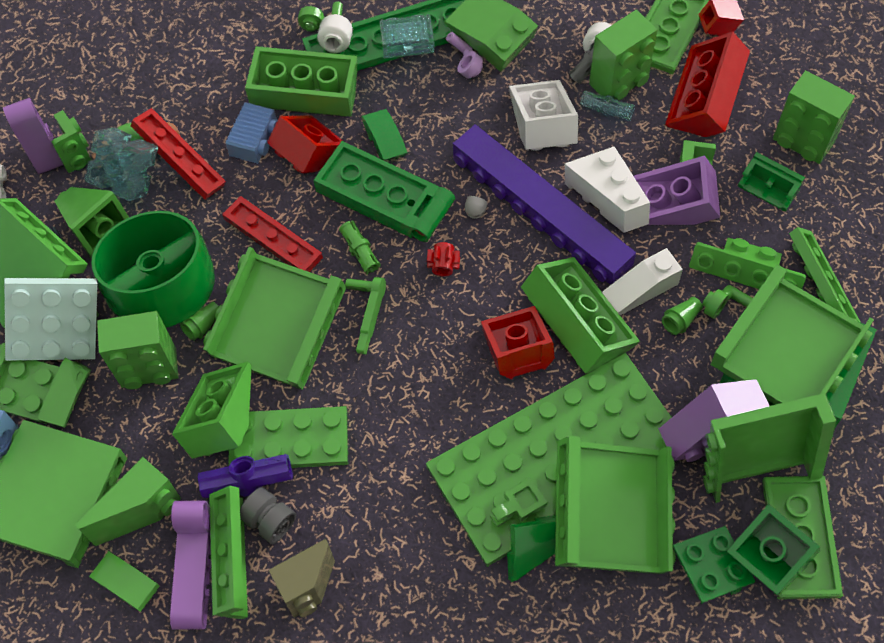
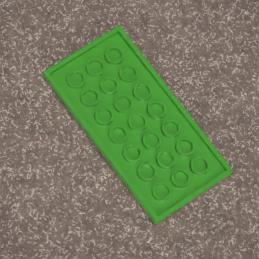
[426,353,672,567]

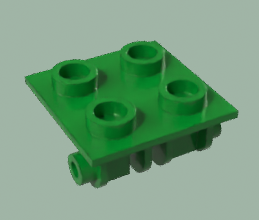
[673,526,755,603]

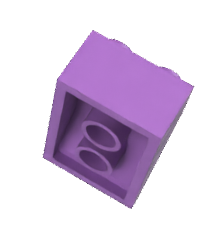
[634,156,721,225]

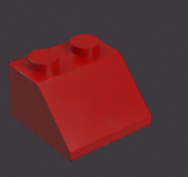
[267,115,343,174]

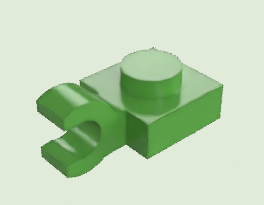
[490,478,547,527]

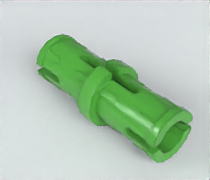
[339,221,381,274]

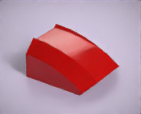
[480,306,555,379]

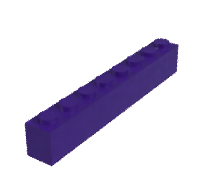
[453,124,636,285]

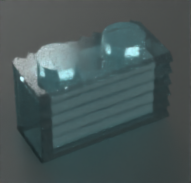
[379,14,435,59]

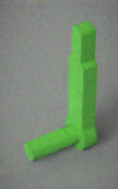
[345,277,386,355]

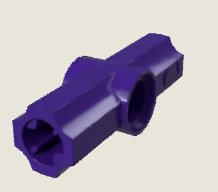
[198,454,293,498]

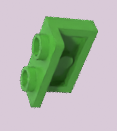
[52,110,92,173]

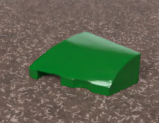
[507,515,556,582]

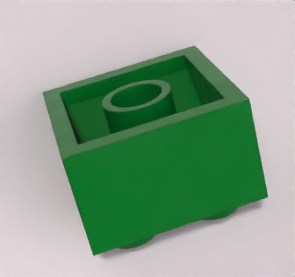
[727,504,820,595]

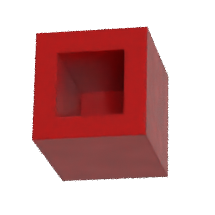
[698,0,744,36]

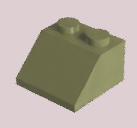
[269,539,335,618]

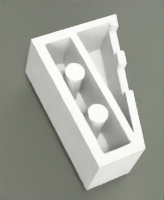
[565,147,650,233]

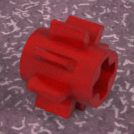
[426,242,460,277]

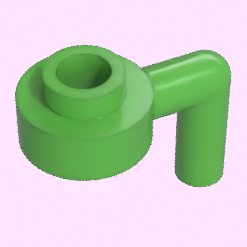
[298,2,343,31]
[702,285,753,319]

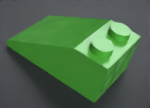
[444,0,538,72]
[172,361,252,459]
[75,457,181,546]

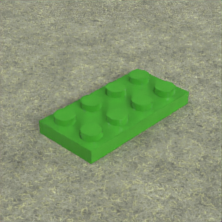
[229,406,348,468]

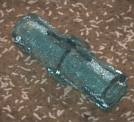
[580,90,635,121]

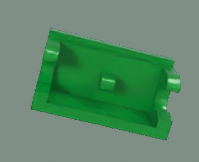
[738,152,805,212]

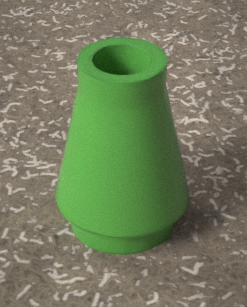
[662,297,703,335]
[180,302,219,341]

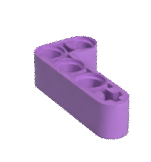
[3,97,63,174]
[170,500,211,630]

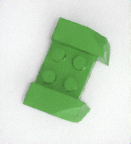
[0,343,91,428]

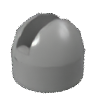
[465,196,488,219]

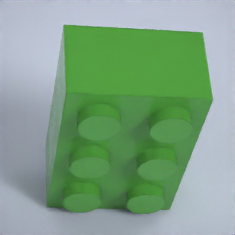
[589,10,658,104]
[773,70,855,164]
[97,311,178,389]

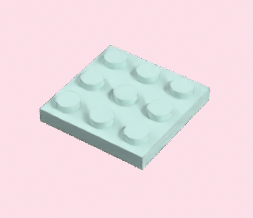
[5,278,97,361]

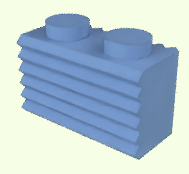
[225,102,278,164]

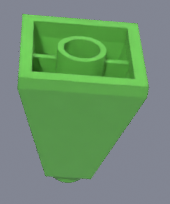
[54,187,129,259]

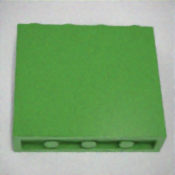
[0,198,88,328]
[203,247,346,390]
[710,264,874,405]
[703,393,836,503]
[0,420,127,568]
[555,436,676,574]

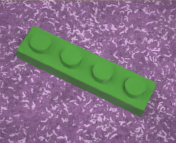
[789,227,861,323]

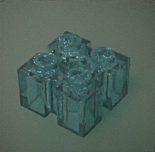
[84,127,158,201]

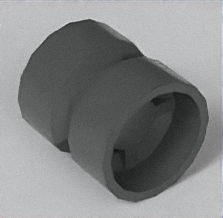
[240,487,297,545]

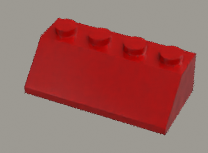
[665,31,750,137]

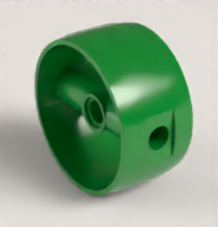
[91,211,215,328]

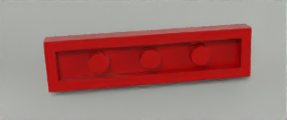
[130,108,226,200]
[222,196,323,272]

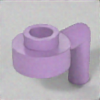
[446,32,483,78]

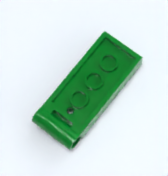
[313,141,455,242]

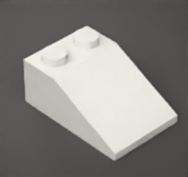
[509,80,578,150]

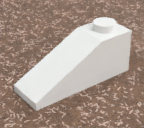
[602,248,683,315]

